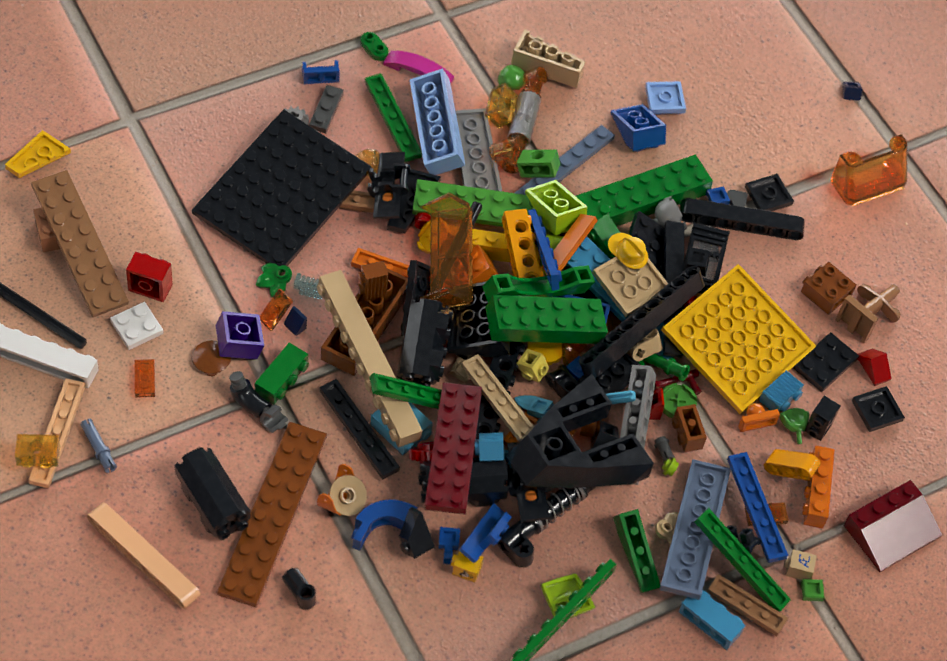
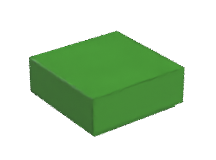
[801,579,824,601]

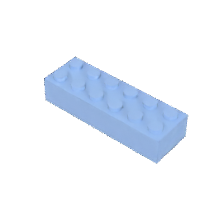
[410,68,466,175]

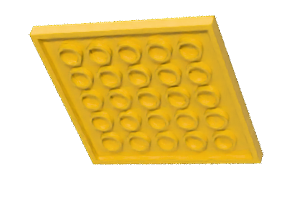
[661,264,816,414]

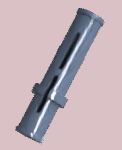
[80,419,117,473]

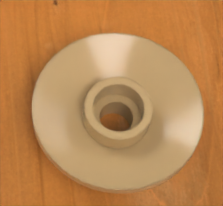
[329,475,367,516]

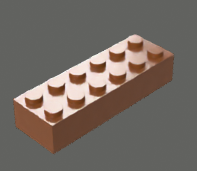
[320,268,408,376]

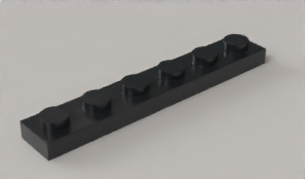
[320,379,400,480]

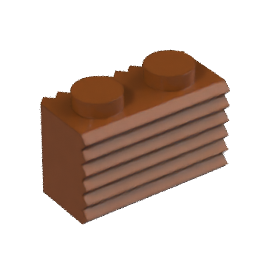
[357,261,388,301]

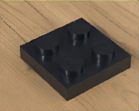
[745,173,794,212]
[852,386,905,432]

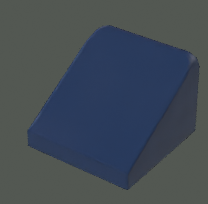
[842,81,863,101]
[284,306,307,336]

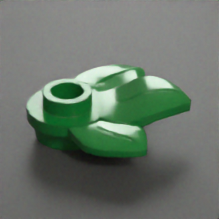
[256,263,292,298]

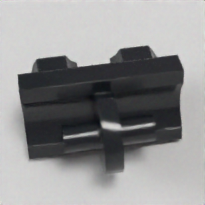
[727,525,761,554]

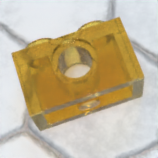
[485,83,518,128]
[15,434,60,468]

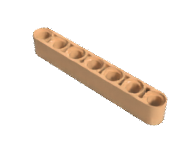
[87,502,201,609]

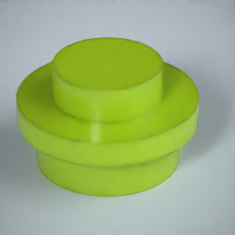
[661,457,679,476]

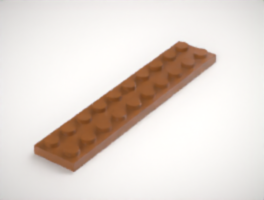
[217,421,327,608]

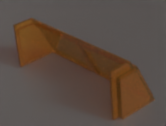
[420,192,473,308]

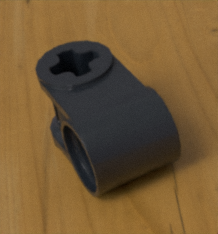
[545,364,579,399]

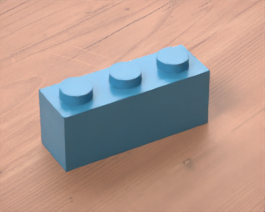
[678,590,746,650]

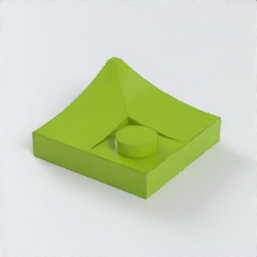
[540,574,595,618]

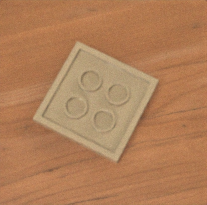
[592,257,668,317]

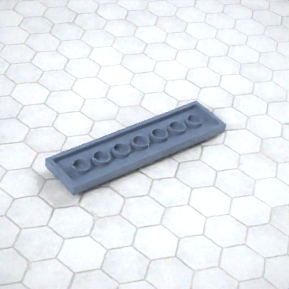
[660,459,731,600]

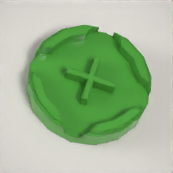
[663,383,697,418]

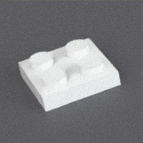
[110,302,164,350]

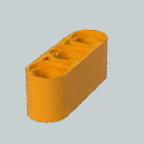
[763,449,821,480]

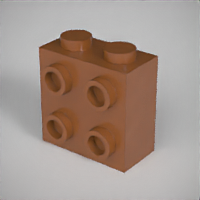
[801,262,856,315]

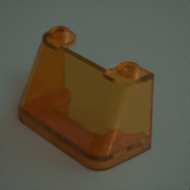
[830,134,907,206]

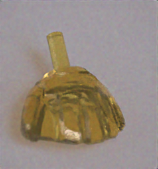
[356,149,379,175]

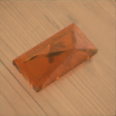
[260,289,293,331]

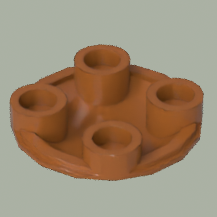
[192,340,231,377]

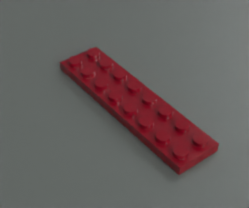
[425,382,482,515]

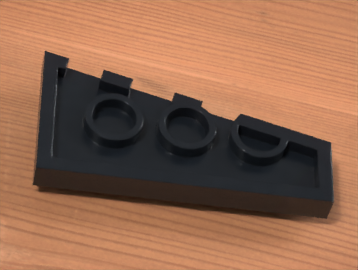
[387,169,441,234]
[401,260,435,336]

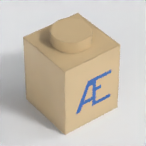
[784,549,817,580]

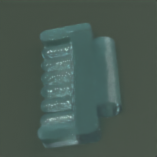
[294,273,322,299]

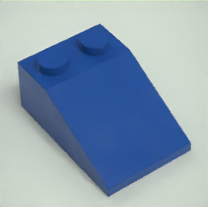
[611,104,666,151]

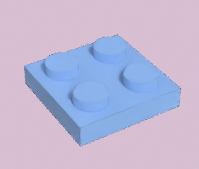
[645,81,686,114]

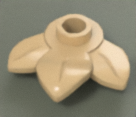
[655,512,679,545]

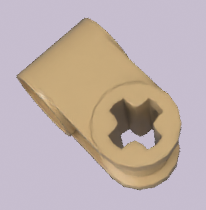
[627,329,662,361]

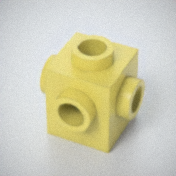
[517,349,549,382]

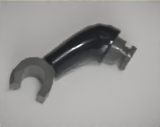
[229,371,289,433]

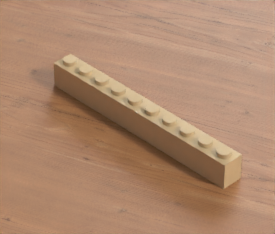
[317,270,423,448]

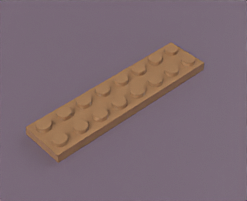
[31,170,129,318]

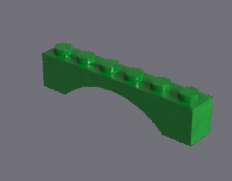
[482,265,595,302]

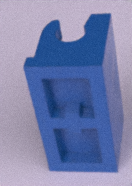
[302,60,340,84]

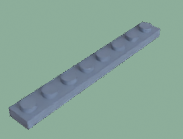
[515,125,615,195]

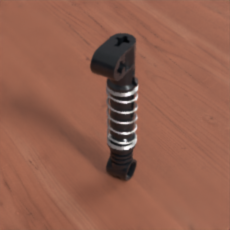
[497,487,596,568]

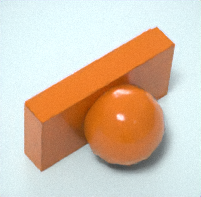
[738,403,780,432]

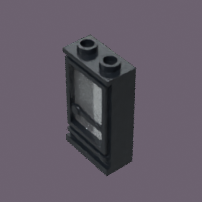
[684,223,730,294]

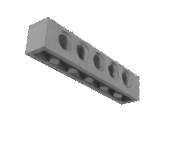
[620,365,656,485]

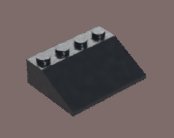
[447,281,511,357]

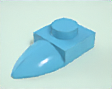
[514,395,554,418]

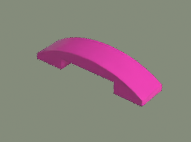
[383,50,454,83]

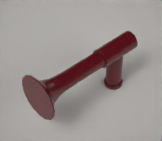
[654,369,702,395]

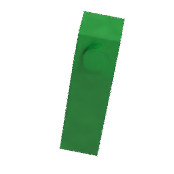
[613,509,661,593]

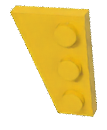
[5,130,71,178]

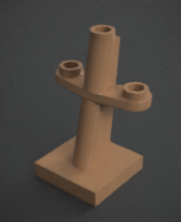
[835,284,901,343]

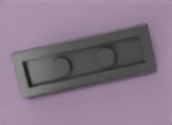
[309,85,344,134]

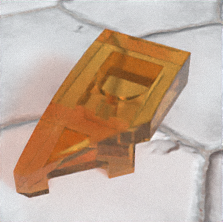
[562,343,588,367]

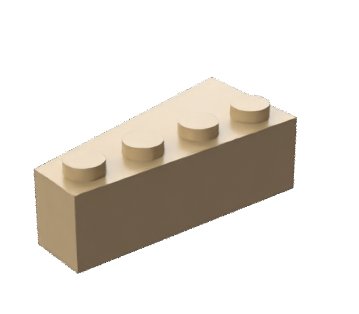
[511,29,585,88]

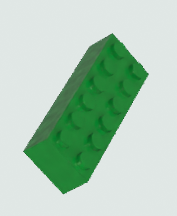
[485,295,608,344]

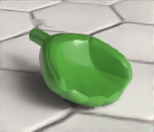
[779,408,809,444]

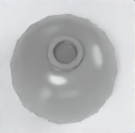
[653,196,687,230]

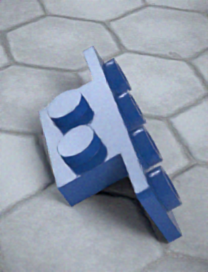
[459,503,512,563]

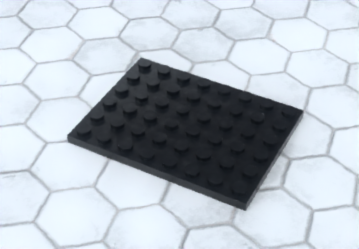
[192,109,372,266]

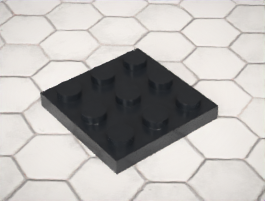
[628,211,665,277]

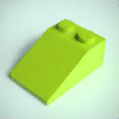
[525,180,587,236]

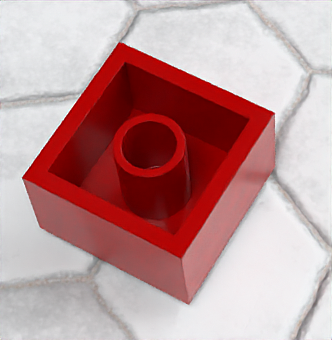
[126,251,173,303]

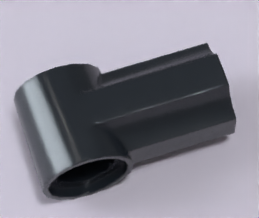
[282,568,316,610]

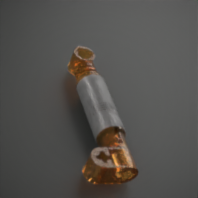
[489,67,548,174]

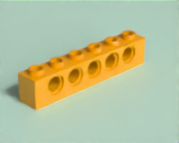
[502,209,543,278]

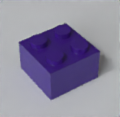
[215,311,264,359]

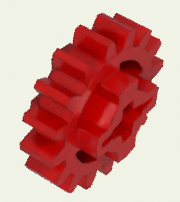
[409,441,434,464]

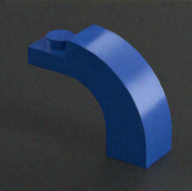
[351,500,418,551]

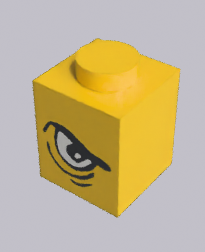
[450,551,484,583]

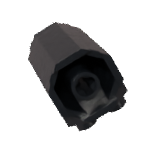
[397,298,453,387]
[174,447,250,540]
[418,457,508,507]

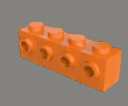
[802,445,835,529]

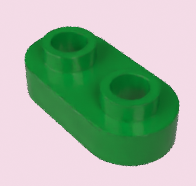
[361,32,389,61]

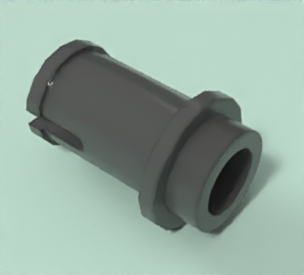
[654,436,675,462]

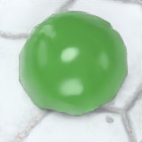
[497,65,526,91]

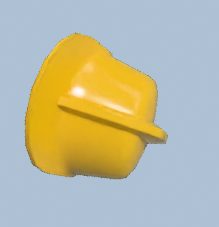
[608,233,648,269]

